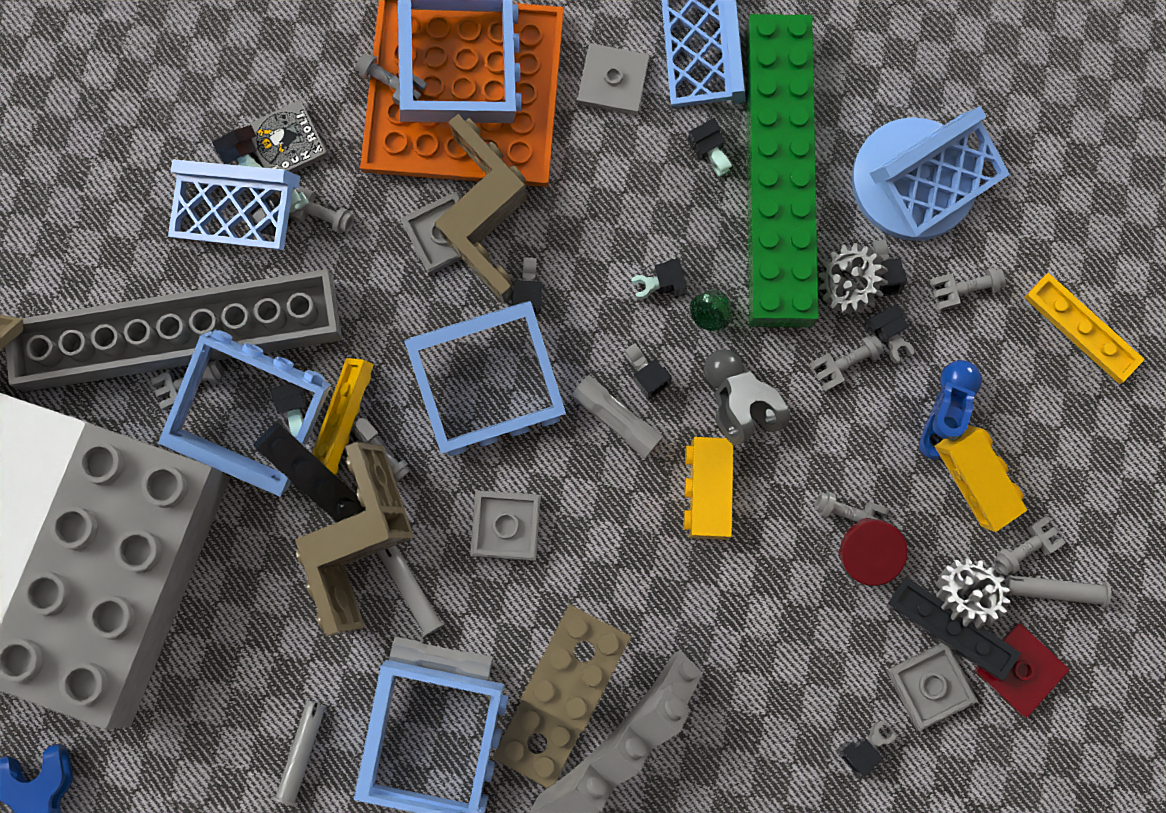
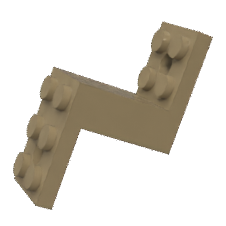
[434,114,527,305]
[295,442,414,636]
[492,604,632,788]

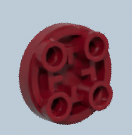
[838,518,908,586]

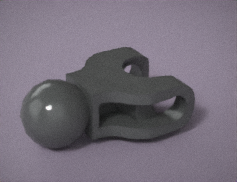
[703,349,790,445]

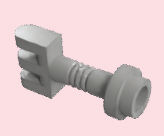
[355,53,427,105]
[289,186,354,233]
[930,267,1006,311]
[809,336,884,392]
[150,359,225,410]
[353,418,410,483]
[814,491,890,522]
[994,515,1066,575]

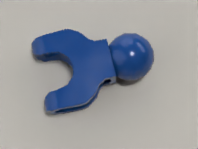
[919,360,982,460]
[0,743,73,813]

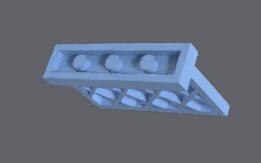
[662,0,746,108]
[869,106,1010,238]
[168,160,300,250]

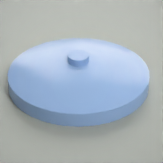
[852,118,976,241]

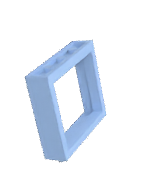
[398,0,521,123]
[404,301,566,456]
[158,330,331,497]
[354,660,509,813]

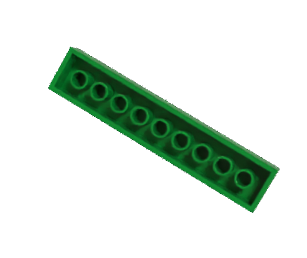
[746,14,818,328]

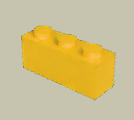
[935,425,1027,532]
[683,437,733,540]

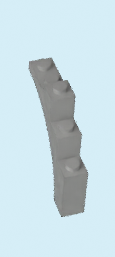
[529,650,703,813]

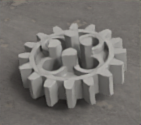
[818,243,888,314]
[936,558,1010,629]

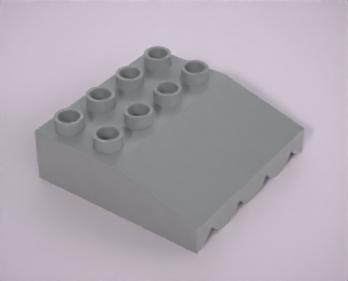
[0,393,231,730]

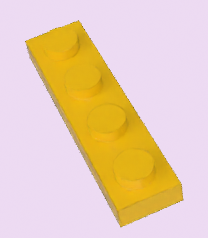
[1023,273,1145,384]
[312,358,374,475]

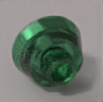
[689,289,731,331]

